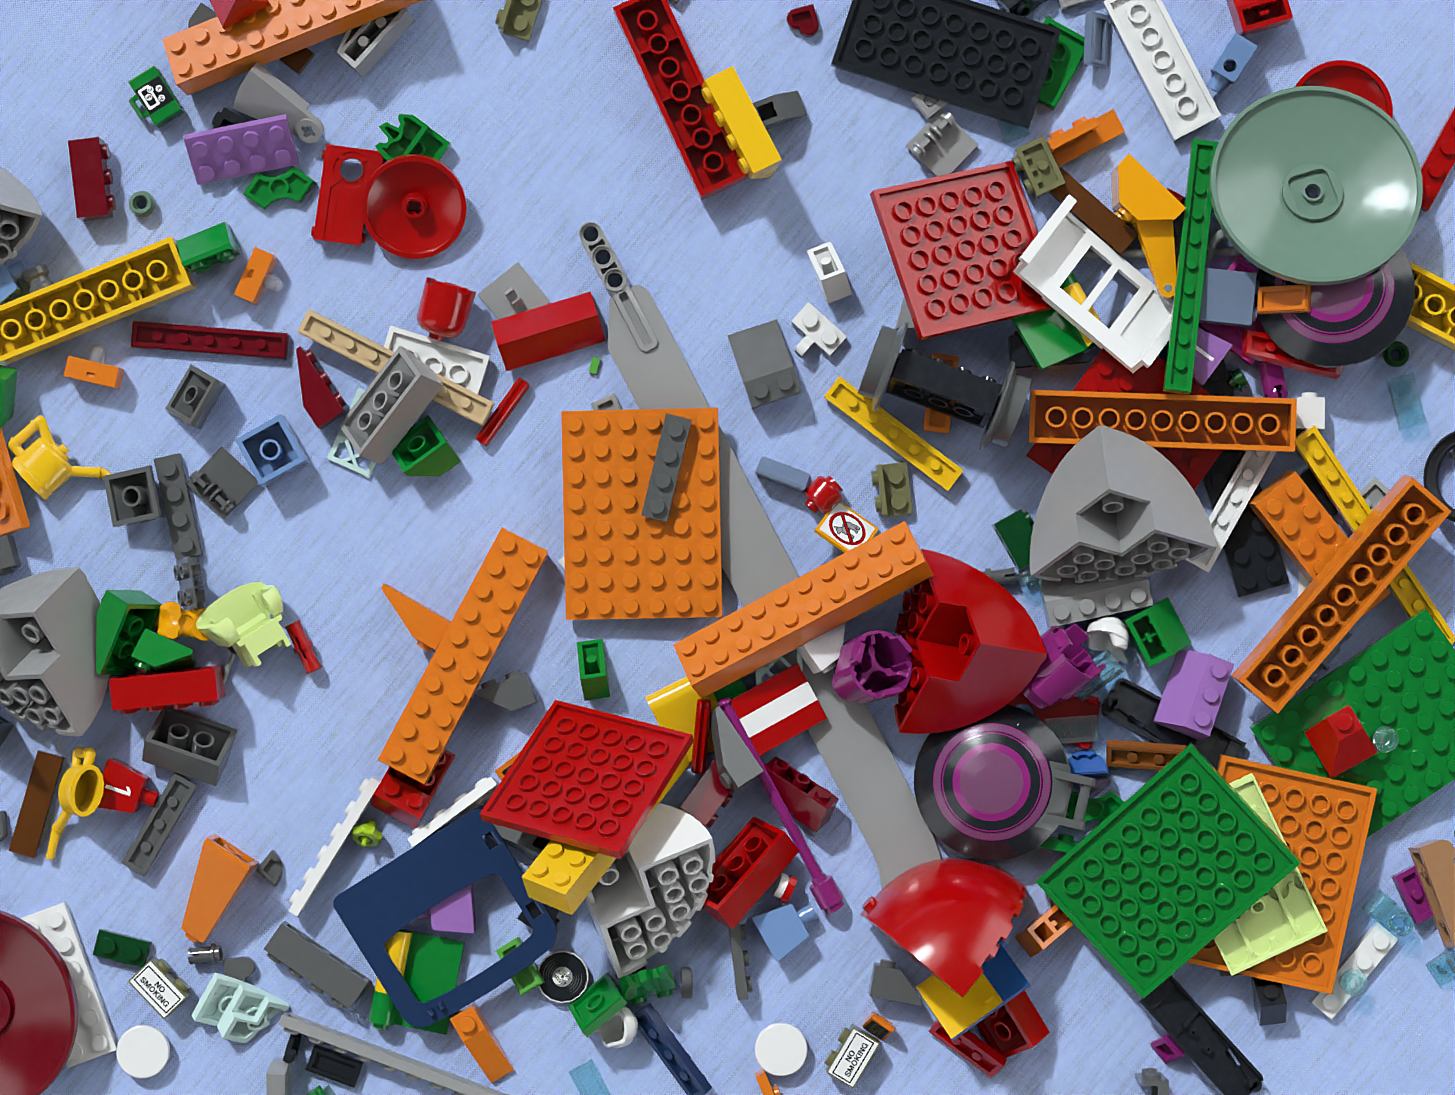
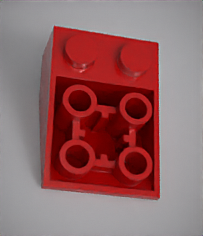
[1226,0,1293,37]
[370,749,456,829]

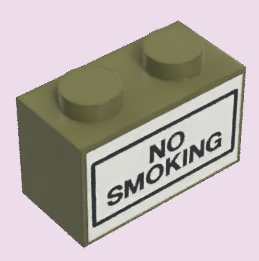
[128,957,191,1019]
[824,1024,880,1088]

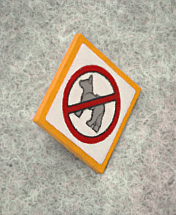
[814,502,879,553]

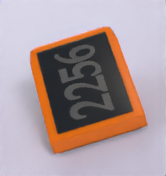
[862,1011,895,1040]

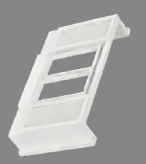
[1013,194,1173,373]

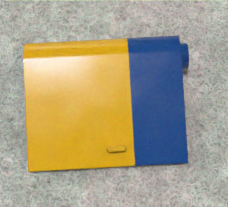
[916,939,1031,1041]

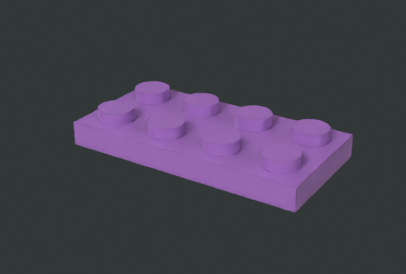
[184,114,299,185]

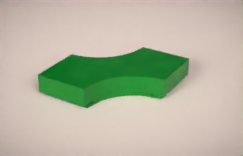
[243,166,316,210]
[1065,790,1124,822]

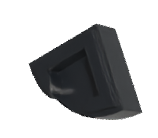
[283,1033,302,1063]

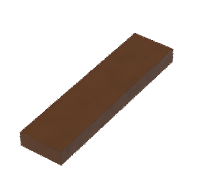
[1048,167,1138,256]
[9,750,65,858]

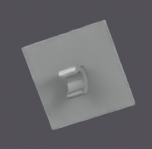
[478,262,550,319]

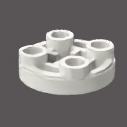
[755,1022,807,1076]
[116,1025,170,1078]

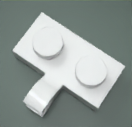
[791,302,847,357]

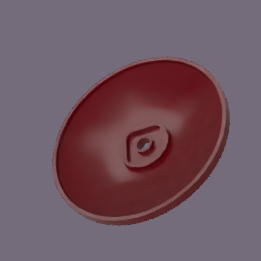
[0,910,78,1095]

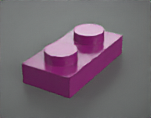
[1391,865,1433,924]

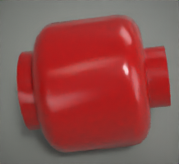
[804,476,843,514]

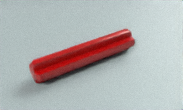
[476,378,530,446]
[691,699,712,774]

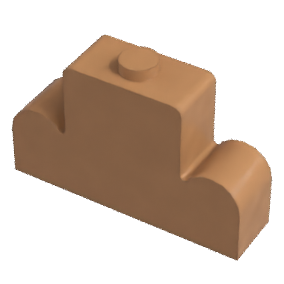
[1408,840,1455,947]

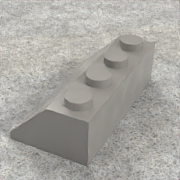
[339,346,443,465]
[1037,574,1153,628]

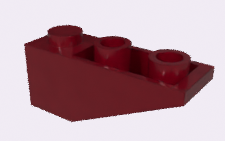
[296,346,347,430]
[764,756,839,832]

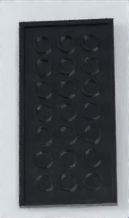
[831,0,1062,129]

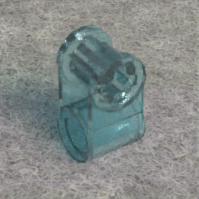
[1362,889,1414,936]

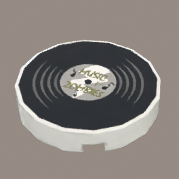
[538,950,589,1003]

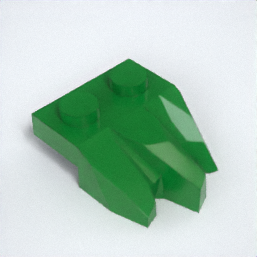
[375,114,451,161]
[618,965,677,1005]

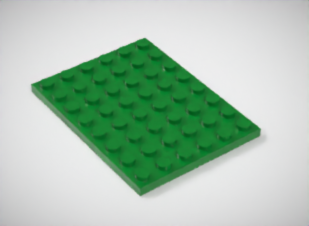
[1250,608,1455,837]
[1035,743,1301,999]

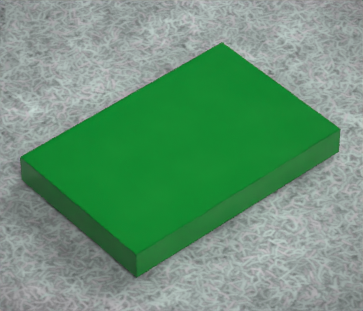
[1038,17,1085,111]

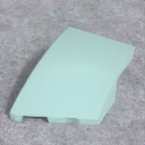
[192,973,290,1043]

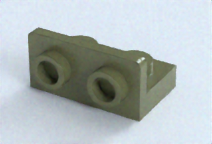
[495,0,542,42]
[1012,136,1066,199]
[871,462,913,517]

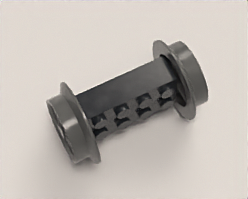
[857,322,1031,451]

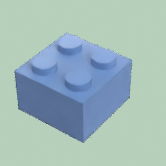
[235,414,310,487]

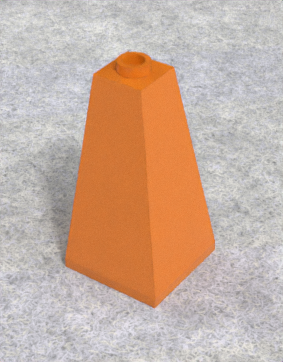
[181,834,259,944]

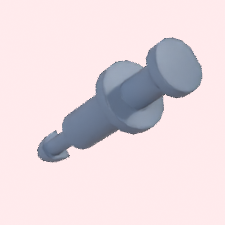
[1309,632,1353,681]

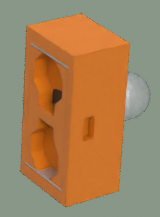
[234,247,283,305]
[64,345,124,390]

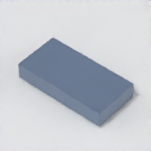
[1083,11,1109,68]

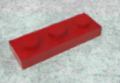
[928,1019,1007,1078]

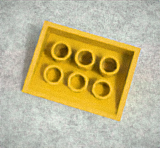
[701,66,782,179]

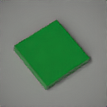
[568,972,627,1038]

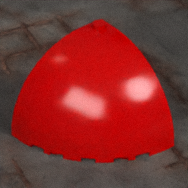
[894,549,1047,734]
[861,858,1026,997]

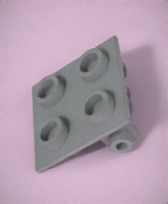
[906,109,979,176]

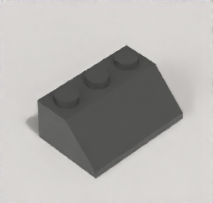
[142,706,237,786]

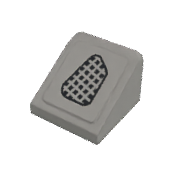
[911,94,947,119]

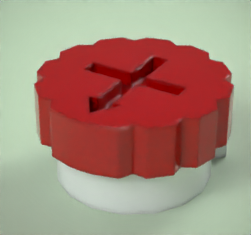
[772,873,798,904]

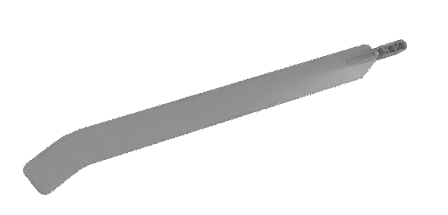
[579,222,941,949]

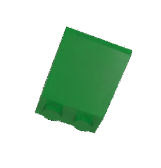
[96,590,162,675]

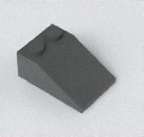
[727,319,802,409]

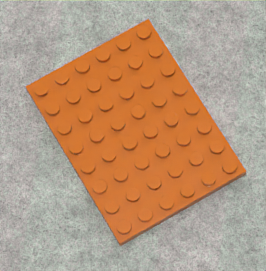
[561,408,723,620]
[1187,754,1377,994]

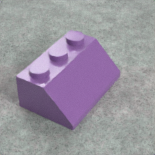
[1153,650,1234,741]

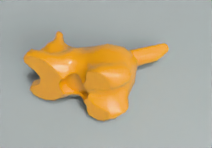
[153,601,209,641]

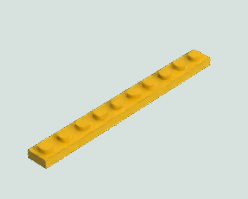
[1295,425,1455,644]

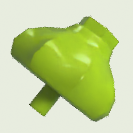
[351,819,382,848]

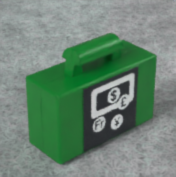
[128,66,185,128]

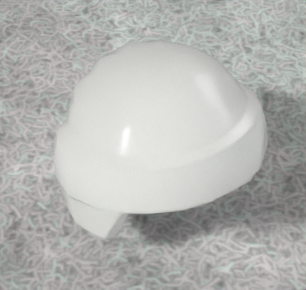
[1086,616,1130,664]
[593,1006,638,1048]

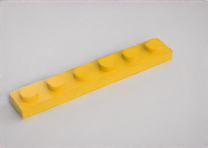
[824,376,964,491]

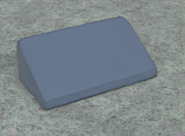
[755,456,809,492]

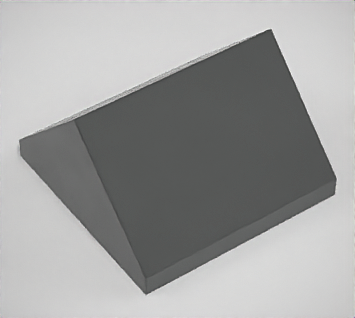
[165,364,226,429]
[103,465,162,527]

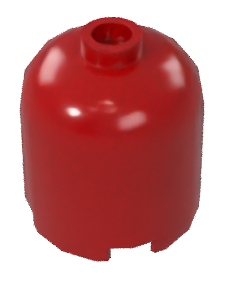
[417,277,476,342]

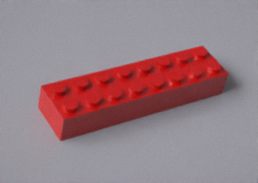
[613,0,748,201]

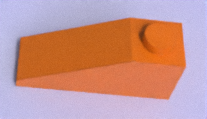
[381,583,451,652]
[1014,904,1074,958]
[450,1002,514,1083]

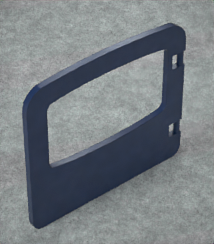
[333,809,557,1027]

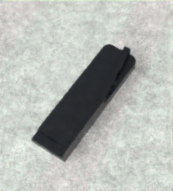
[1101,678,1246,770]
[1138,975,1263,1095]

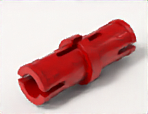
[284,620,322,674]

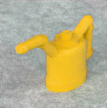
[7,415,111,500]
[46,747,104,860]

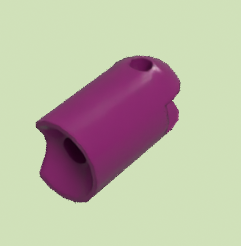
[1256,363,1289,398]

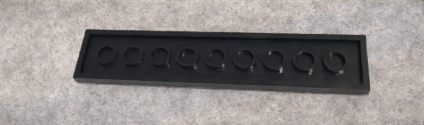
[1165,348,1289,597]

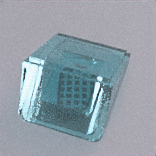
[1426,948,1455,986]

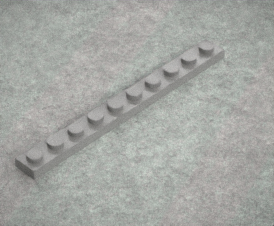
[278,1012,509,1095]

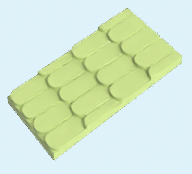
[1214,773,1328,976]

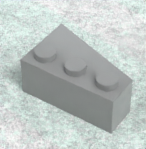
[337,8,415,78]

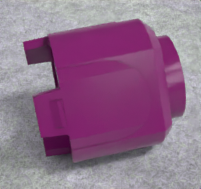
[1022,623,1107,709]
[832,630,913,704]

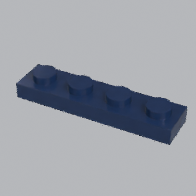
[634,1003,712,1095]

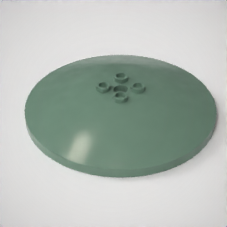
[1210,86,1423,286]

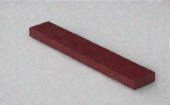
[130,321,289,360]

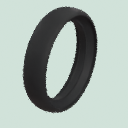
[1423,431,1455,522]

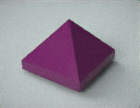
[1150,1035,1184,1064]

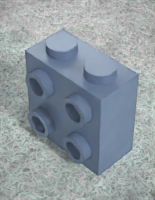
[1199,268,1260,328]

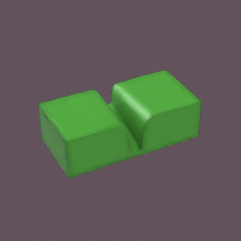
[589,357,600,374]

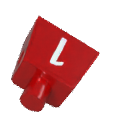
[97,758,160,813]

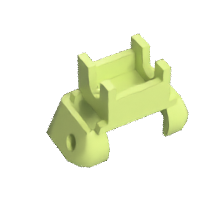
[196,582,291,667]

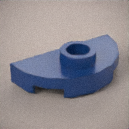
[1068,750,1110,777]

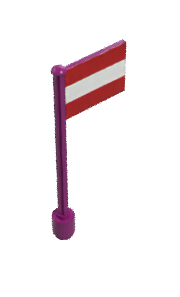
[717,663,844,914]

